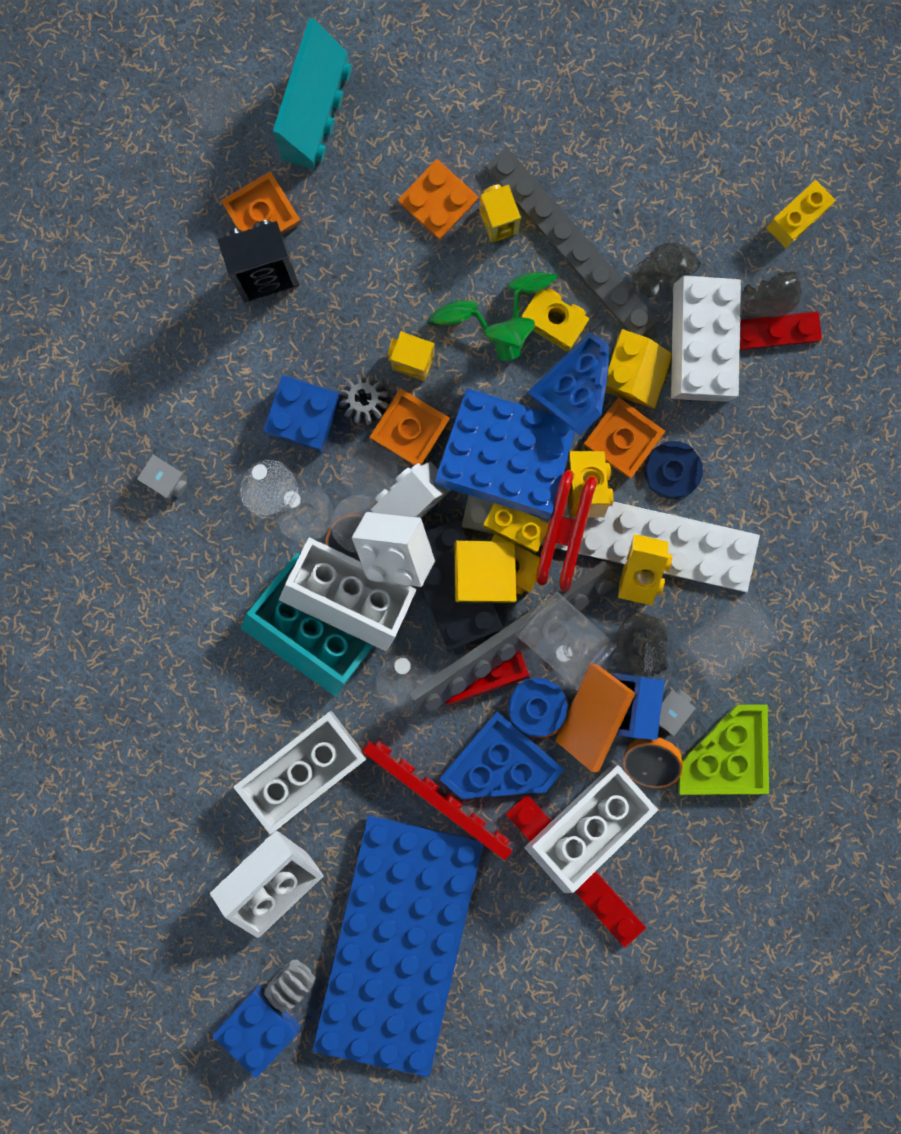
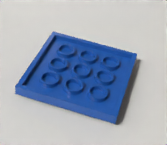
[434,388,575,520]

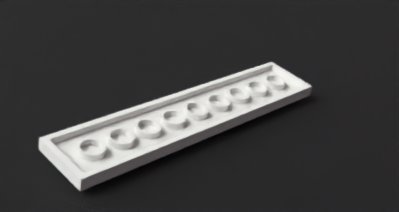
[462,495,760,592]

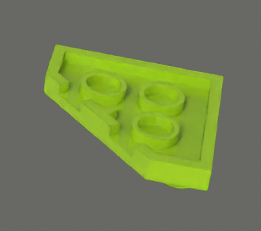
[678,704,769,795]

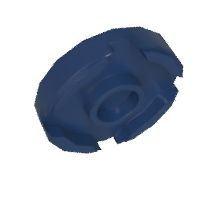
[644,441,703,499]

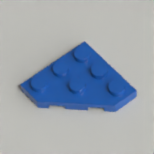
[528,332,611,435]
[439,711,565,799]

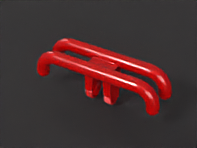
[536,470,598,592]

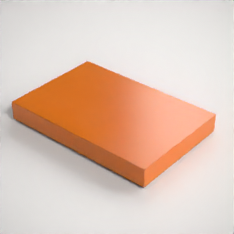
[555,663,635,772]

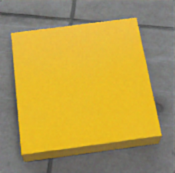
[454,541,516,603]

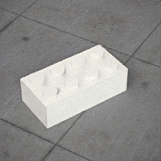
[671,276,741,402]
[279,537,417,652]
[234,711,367,835]
[524,765,658,893]

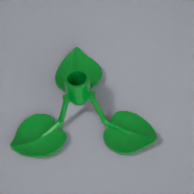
[427,272,557,361]

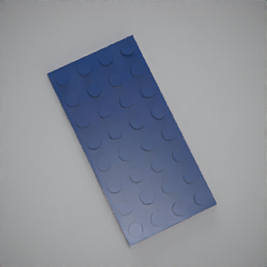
[312,815,483,1077]

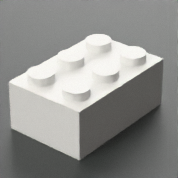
[210,830,324,938]

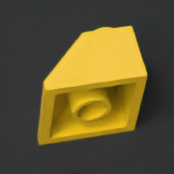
[605,329,672,409]

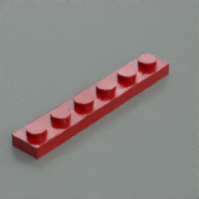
[362,740,512,861]
[505,794,646,948]

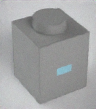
[137,455,187,501]
[659,688,696,736]

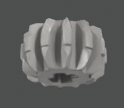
[339,375,389,425]
[264,959,315,1013]

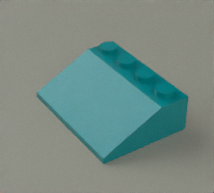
[273,18,352,170]
[240,553,373,697]

